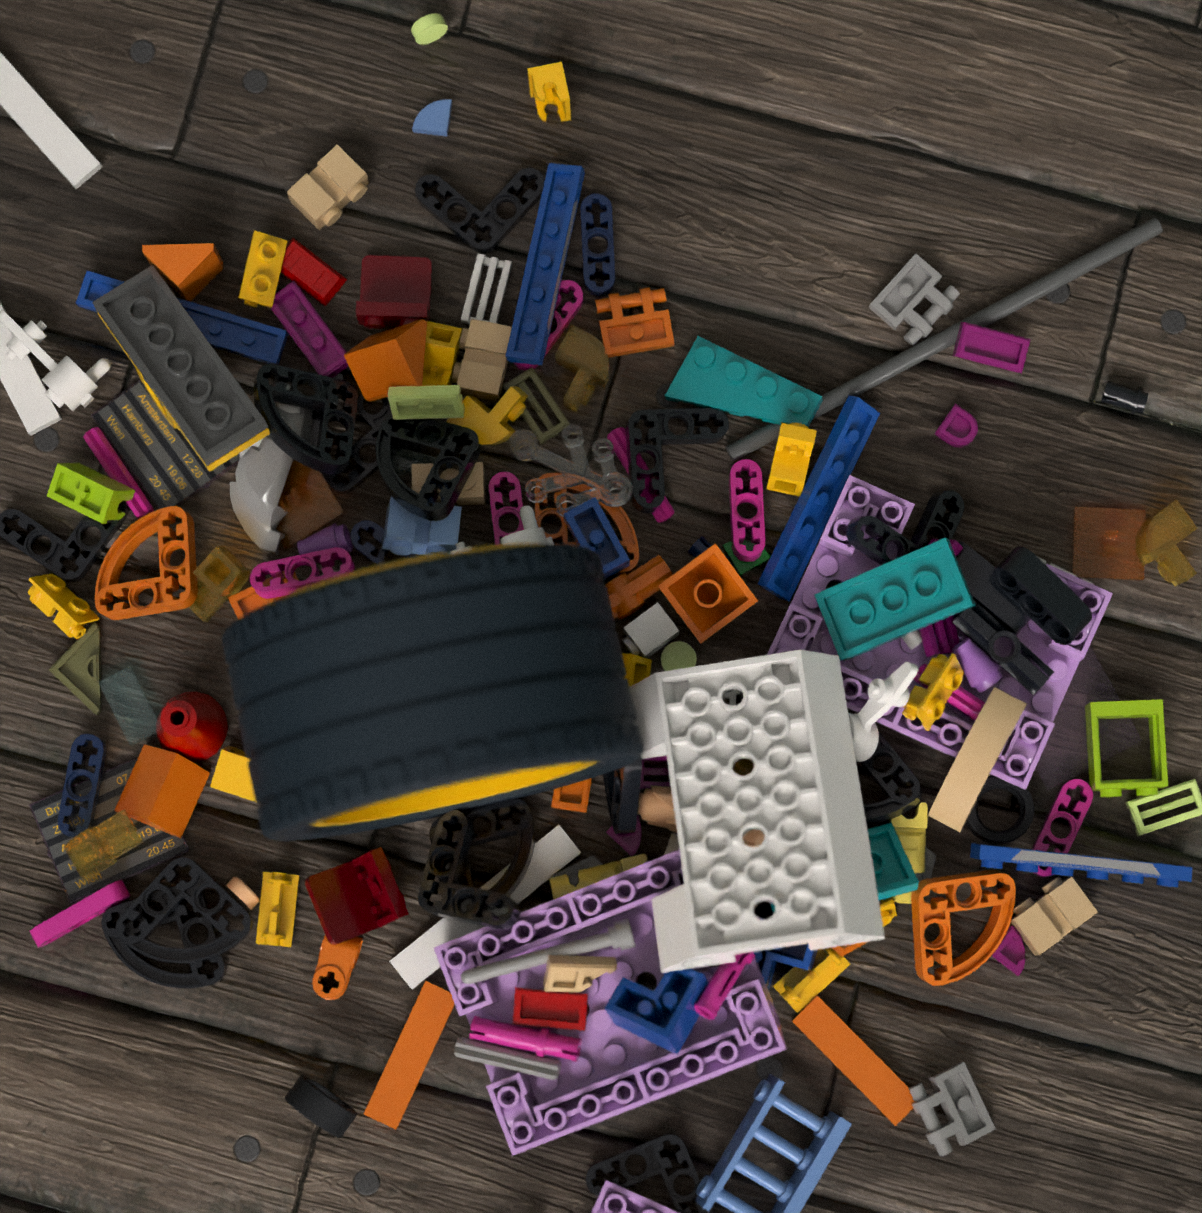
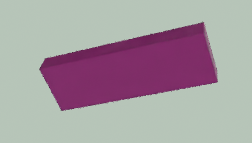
[270,281,349,378]

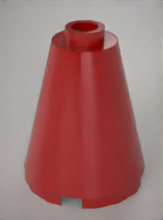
[156,691,228,763]

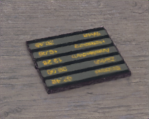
[91,380,239,509]
[29,756,190,904]

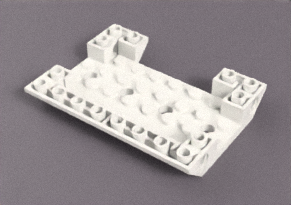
[630,650,885,973]

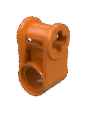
[312,935,363,1001]

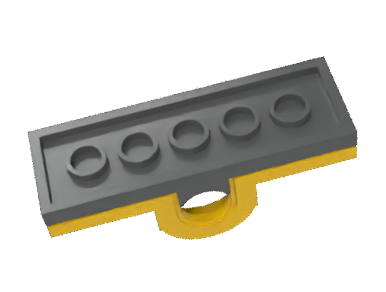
[92,265,270,472]

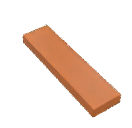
[363,981,455,1130]
[791,995,914,1126]

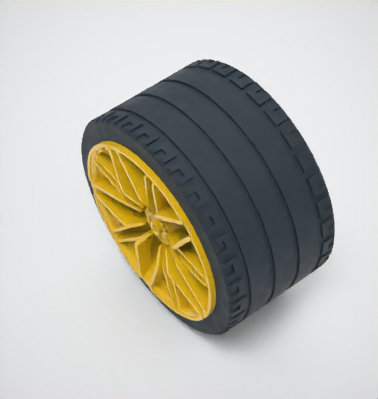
[222,543,644,841]

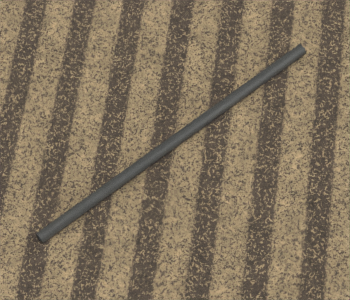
[725,217,1163,462]

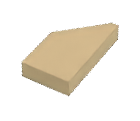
[543,955,617,992]

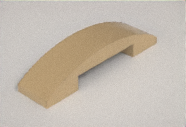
[928,687,1027,832]

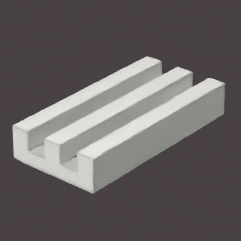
[461,254,512,325]

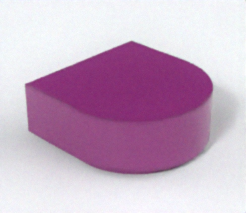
[934,404,978,447]

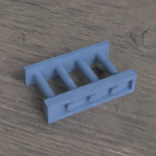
[695,1074,852,1213]

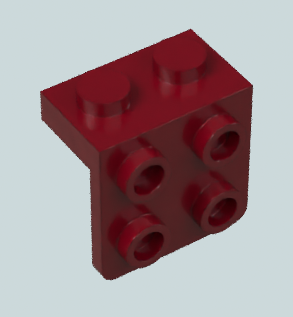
[356,255,432,329]
[305,847,409,945]

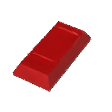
[280,238,347,307]
[513,987,588,1031]

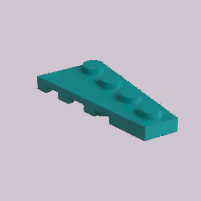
[665,336,823,427]

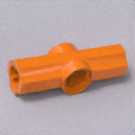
[604,555,673,620]

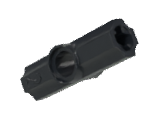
[952,599,1054,695]

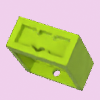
[1085,699,1168,798]

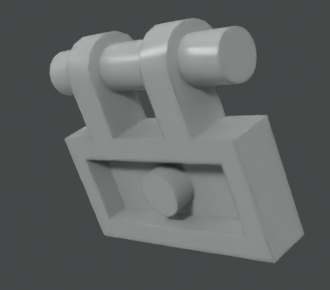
[869,254,960,346]
[909,1062,995,1157]

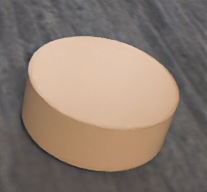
[225,877,260,911]

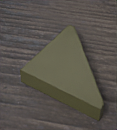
[49,622,101,716]

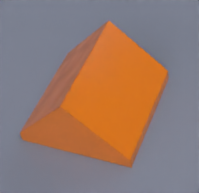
[142,243,223,302]
[344,319,427,402]
[658,543,758,644]
[114,745,210,839]

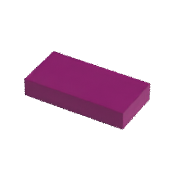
[952,322,1031,373]

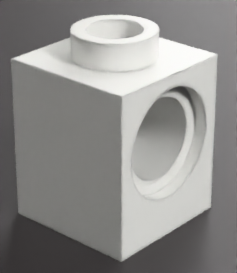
[622,602,679,658]

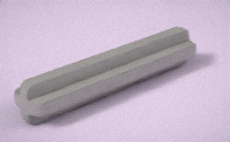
[454,1037,561,1080]

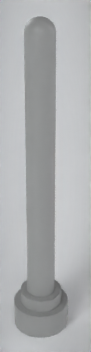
[461,918,636,984]

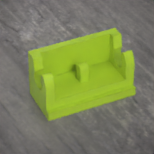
[47,463,135,524]

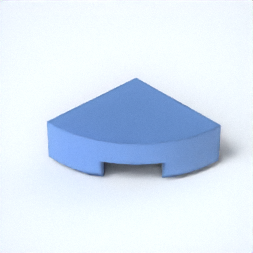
[412,99,452,137]

